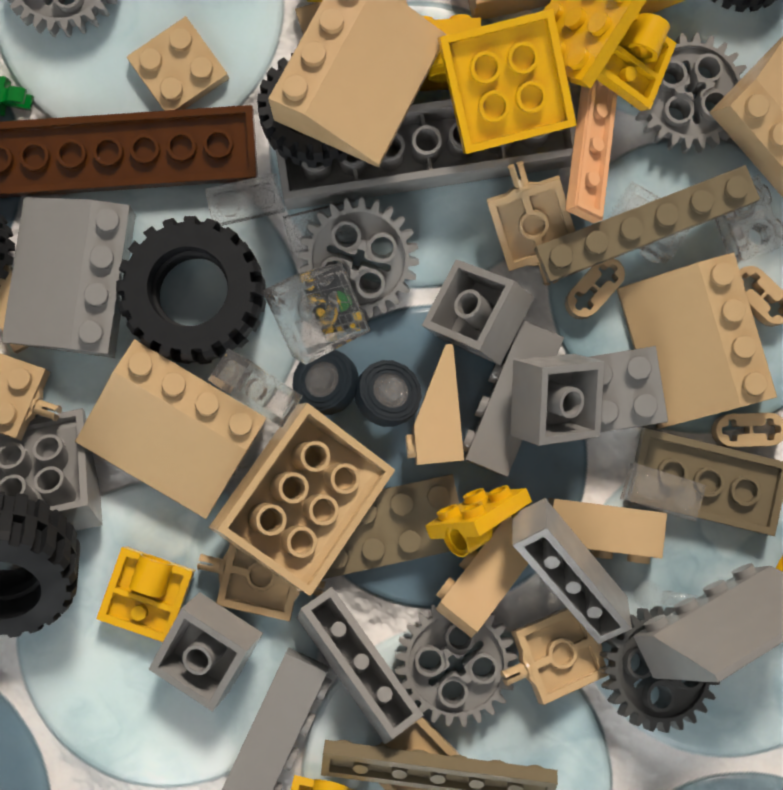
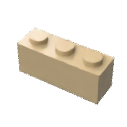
[548,498,667,564]
[435,516,528,638]

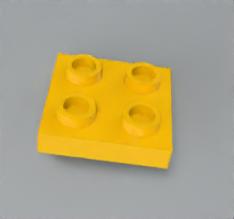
[597,13,677,111]
[425,485,532,557]
[96,546,195,642]

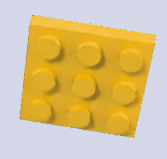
[543,0,647,89]
[437,8,577,154]

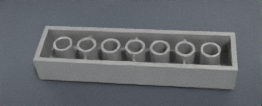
[276,82,576,210]

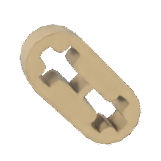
[565,258,625,320]
[740,266,783,327]
[711,413,783,448]

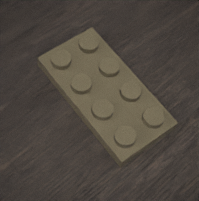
[625,428,783,536]
[322,474,459,580]

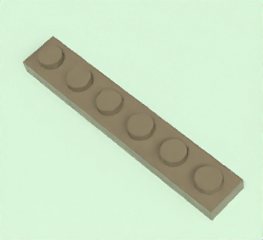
[534,165,760,284]
[321,740,558,790]

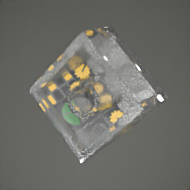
[263,262,370,365]

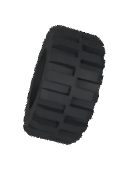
[116,216,266,365]
[0,492,80,638]

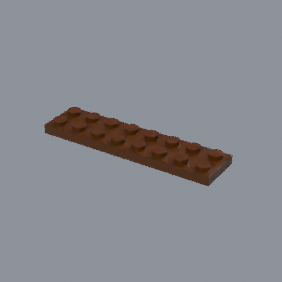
[0,105,258,198]

